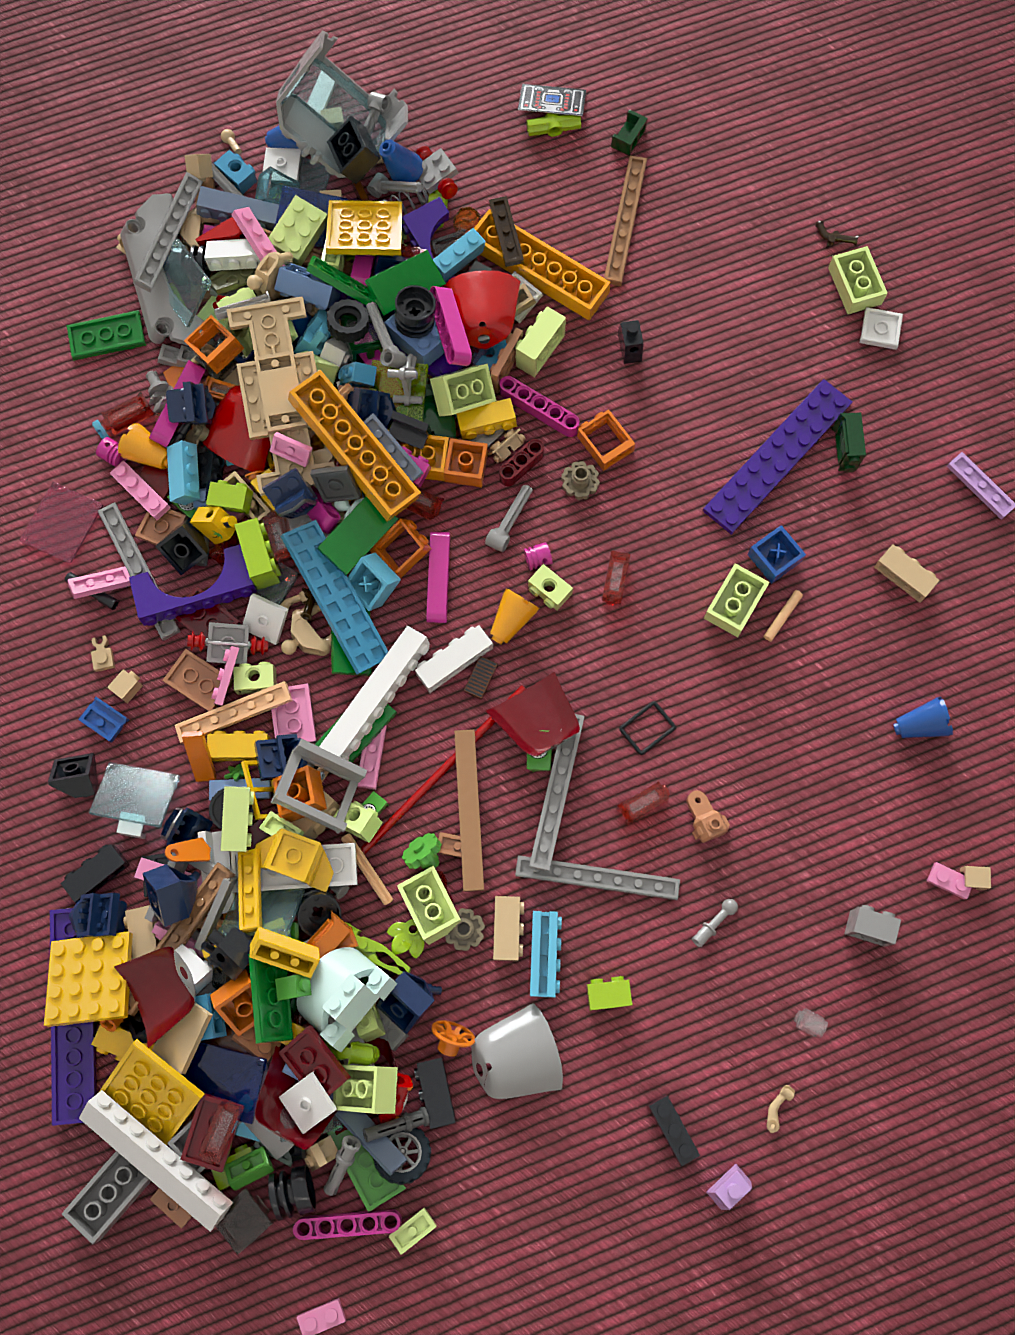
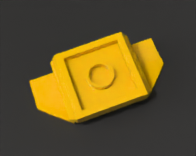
[255,828,334,892]

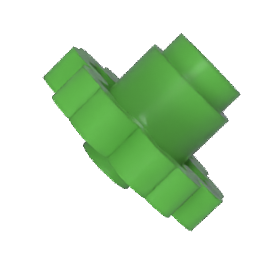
[402,833,442,869]

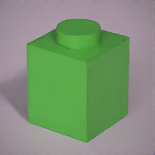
[275,974,312,1001]

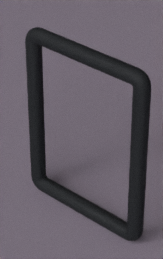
[619,701,676,755]

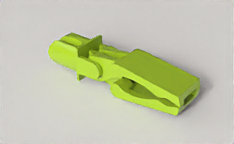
[345,922,412,975]
[321,1037,380,1066]

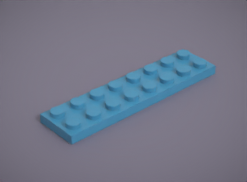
[281,520,389,675]

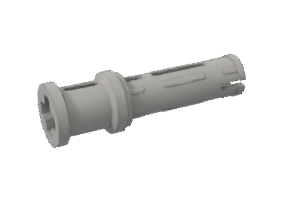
[324,1135,361,1196]

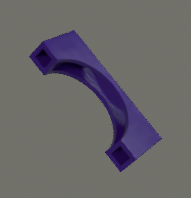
[402,197,455,287]
[129,545,257,626]

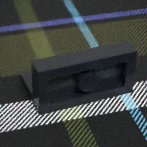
[389,410,431,450]

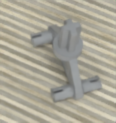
[387,354,423,406]

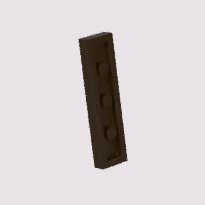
[489,196,524,267]

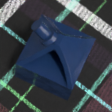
[142,864,200,927]
[376,971,442,1035]

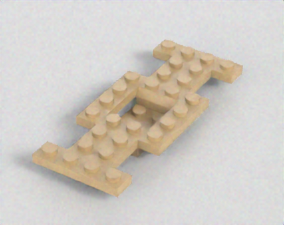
[227,296,335,496]

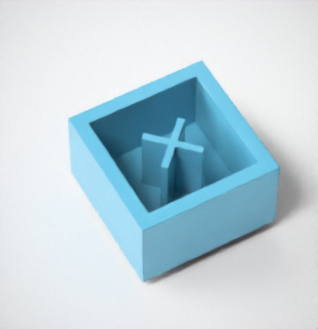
[348,553,401,611]

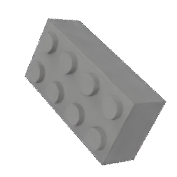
[62,1151,151,1244]

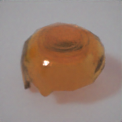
[453,206,481,236]

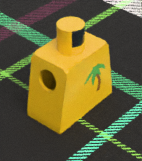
[190,506,238,545]

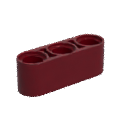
[499,439,544,487]

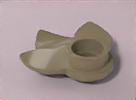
[184,424,209,445]

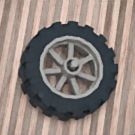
[373,1127,431,1185]

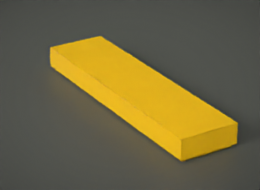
[238,848,262,933]

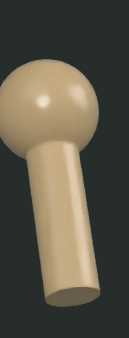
[221,129,242,155]

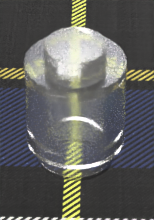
[794,1008,828,1038]

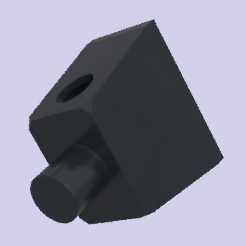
[618,320,644,364]
[207,927,253,981]

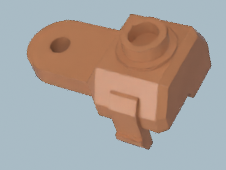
[687,791,730,843]

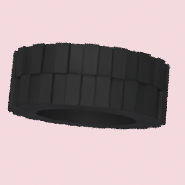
[327,299,369,343]

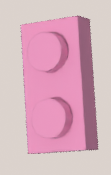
[270,432,313,467]
[927,862,971,900]
[297,1298,346,1335]

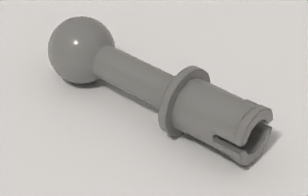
[691,899,738,947]

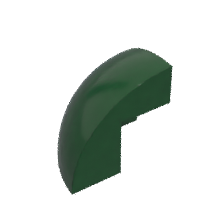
[407,395,456,438]

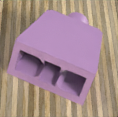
[706,1164,752,1210]

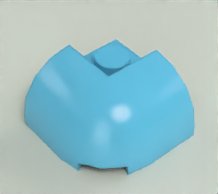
[294,309,331,356]

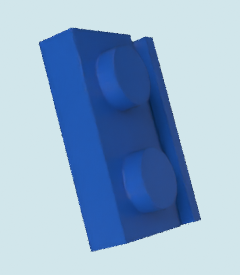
[78,697,129,743]

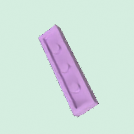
[947,452,1015,520]

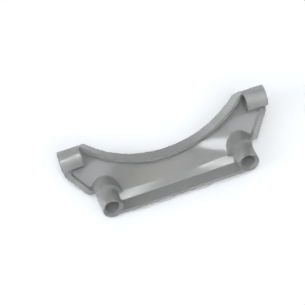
[120,193,215,351]

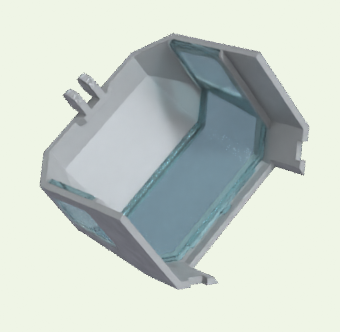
[276,30,408,178]

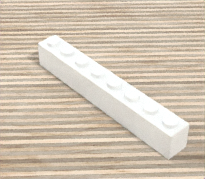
[319,626,430,761]
[79,1090,233,1232]

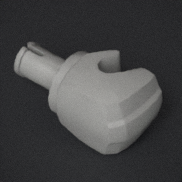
[146,370,174,414]

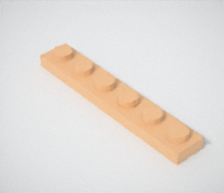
[175,681,293,744]

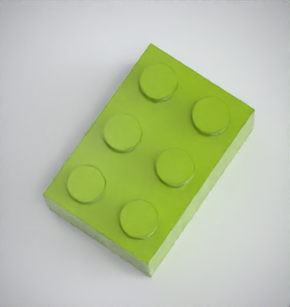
[234,517,282,590]

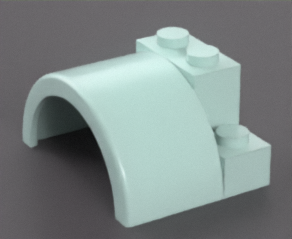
[297,947,397,1052]

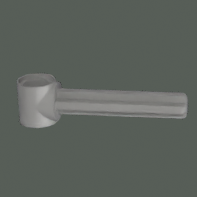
[364,92,392,136]
[367,173,422,198]
[366,302,406,369]
[485,485,533,553]

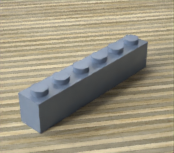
[196,186,287,231]

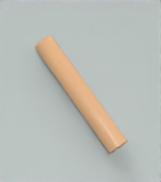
[763,590,803,642]

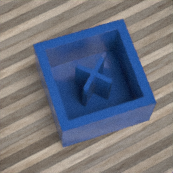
[747,525,806,584]

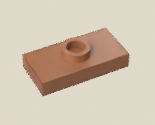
[150,1188,192,1229]

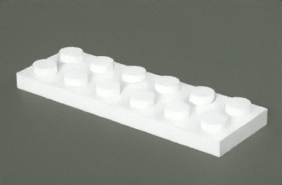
[231,843,358,893]

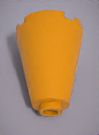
[118,423,168,470]
[490,588,539,645]

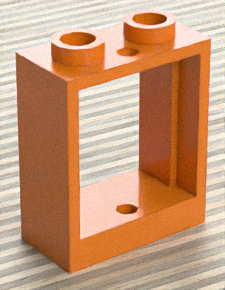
[184,315,244,374]
[577,409,635,471]
[369,519,431,579]

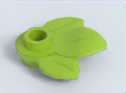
[387,919,425,959]

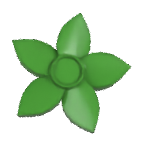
[224,764,244,782]

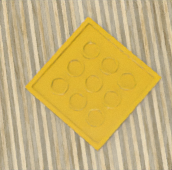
[325,200,402,256]
[44,932,133,1027]
[99,1039,205,1145]

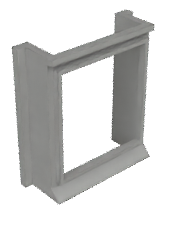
[271,739,367,834]
[145,852,238,951]

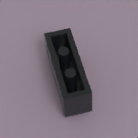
[60,844,130,903]
[414,1057,456,1129]
[647,1094,700,1166]

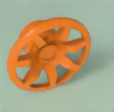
[431,1020,475,1056]

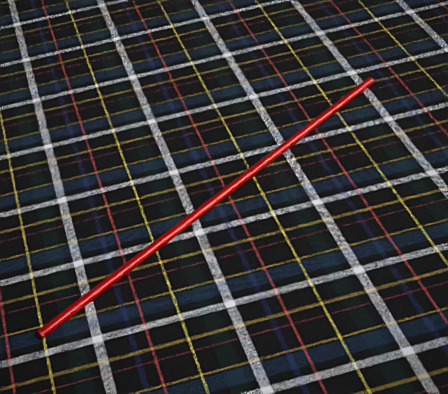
[228,685,526,982]

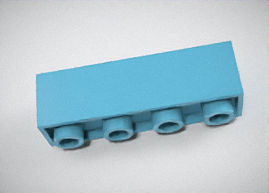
[530,911,562,998]

